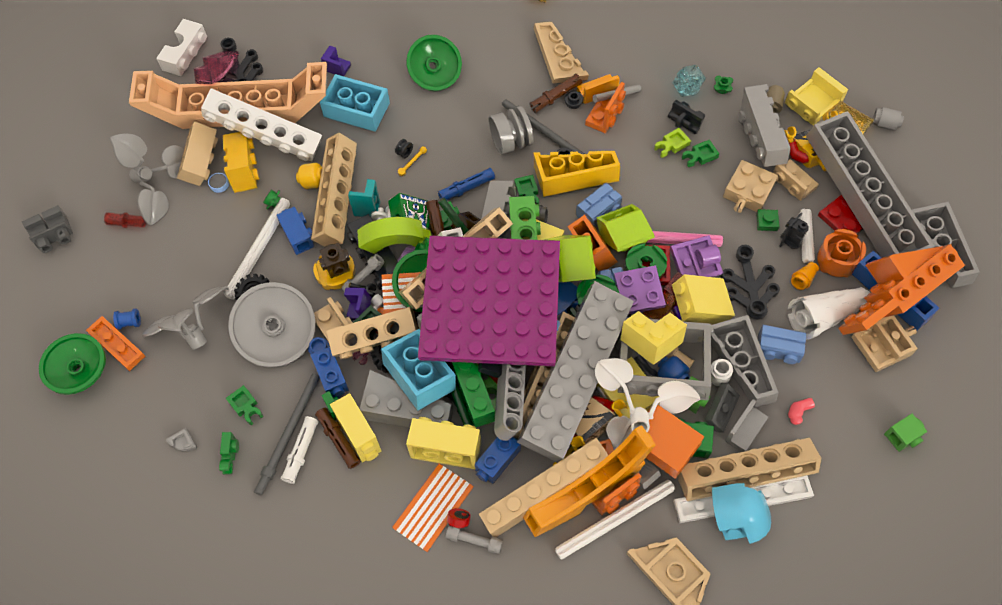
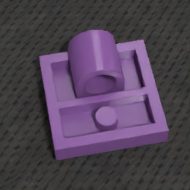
[669,235,723,277]
[614,265,666,314]

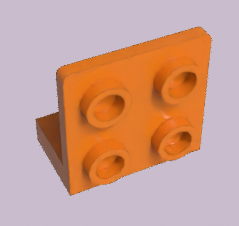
[585,82,626,134]
[592,473,642,516]

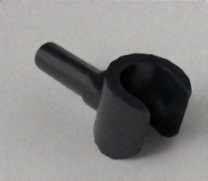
[349,282,377,298]

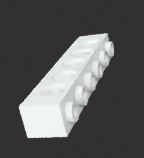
[201,88,322,162]

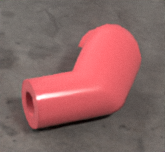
[788,398,815,425]

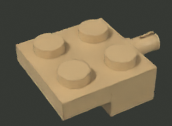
[723,160,778,213]
[851,315,918,372]

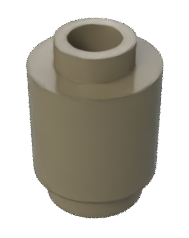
[767,85,785,113]

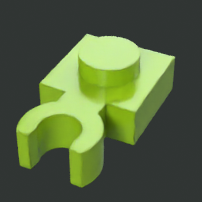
[654,128,691,158]

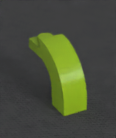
[357,217,431,254]

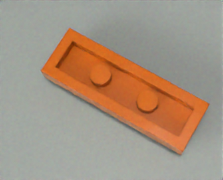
[86,316,146,371]

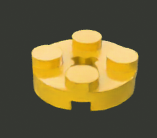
[313,255,356,290]

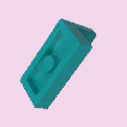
[348,179,380,217]

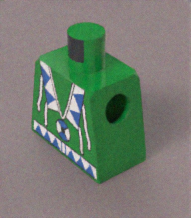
[388,193,430,229]

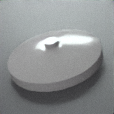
[229,282,316,368]

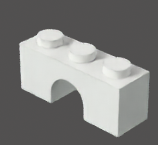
[156,19,207,76]

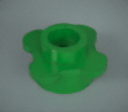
[714,76,733,94]
[263,189,280,210]

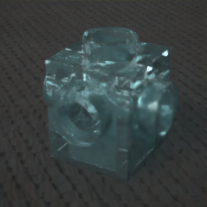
[672,65,706,97]

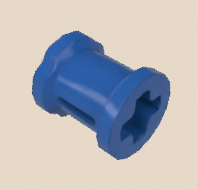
[113,308,141,330]

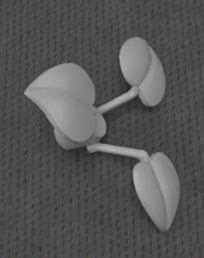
[109,134,184,225]
[142,286,229,350]

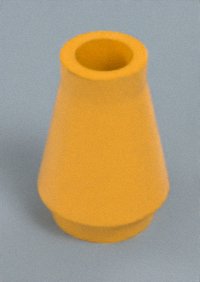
[791,262,819,290]

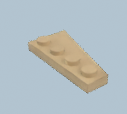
[534,22,589,83]

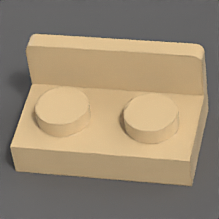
[773,159,819,201]
[314,297,355,343]

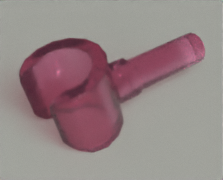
[352,351,369,365]

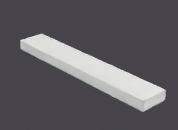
[673,475,814,523]

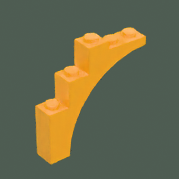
[523,425,656,537]

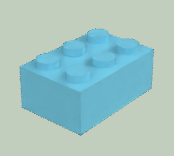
[320,74,390,132]
[381,329,456,411]

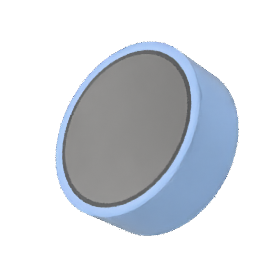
[208,173,229,193]

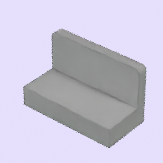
[725,399,769,452]

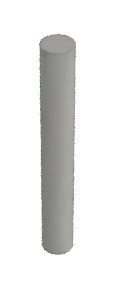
[593,84,641,103]

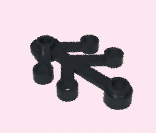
[211,37,263,83]
[721,244,780,320]

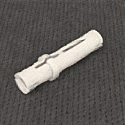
[281,416,319,484]

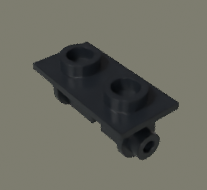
[779,213,809,249]

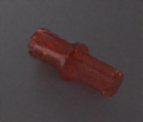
[104,212,146,228]

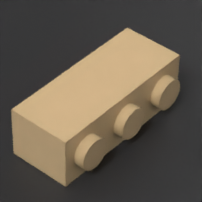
[177,121,218,186]

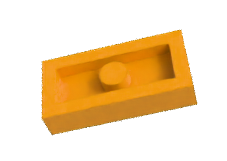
[576,74,620,104]

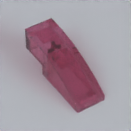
[194,51,239,84]

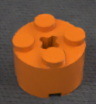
[817,229,866,277]

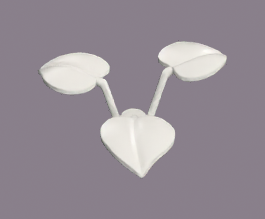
[595,358,700,450]

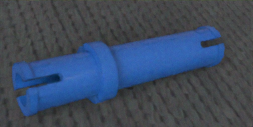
[438,168,495,200]

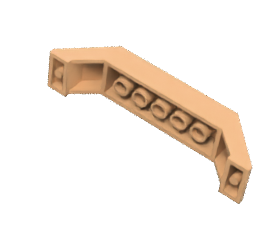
[129,62,327,129]

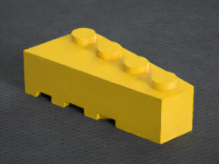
[533,151,620,197]

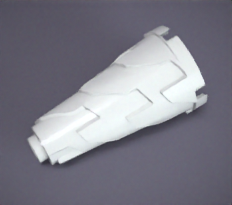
[788,287,870,340]

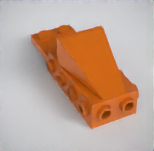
[838,244,965,335]

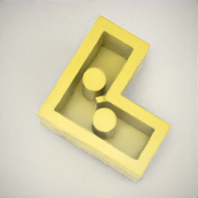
[620,311,687,365]

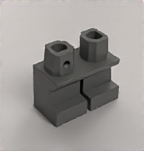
[22,205,73,253]

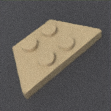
[627,537,710,605]

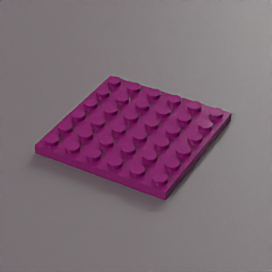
[418,236,560,366]

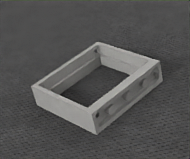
[618,317,711,400]

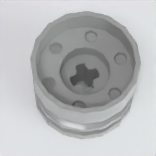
[488,106,534,155]

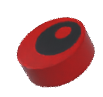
[447,508,471,528]

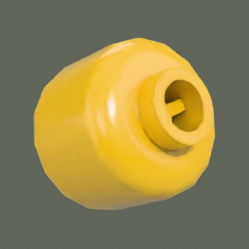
[296,163,322,189]

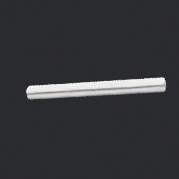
[224,198,290,300]
[555,480,675,559]

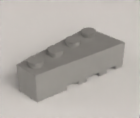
[738,84,790,167]
[481,180,516,239]
[912,202,980,288]
[711,315,779,408]
[360,370,453,428]

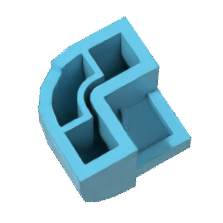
[712,483,771,544]

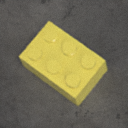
[406,417,481,469]

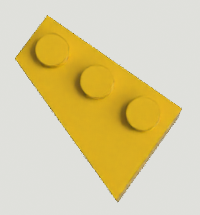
[223,132,260,193]

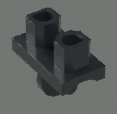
[667,100,705,134]

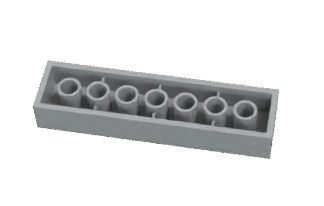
[806,111,935,258]
[517,281,634,463]

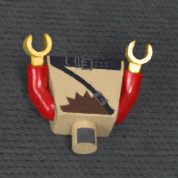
[570,396,628,452]

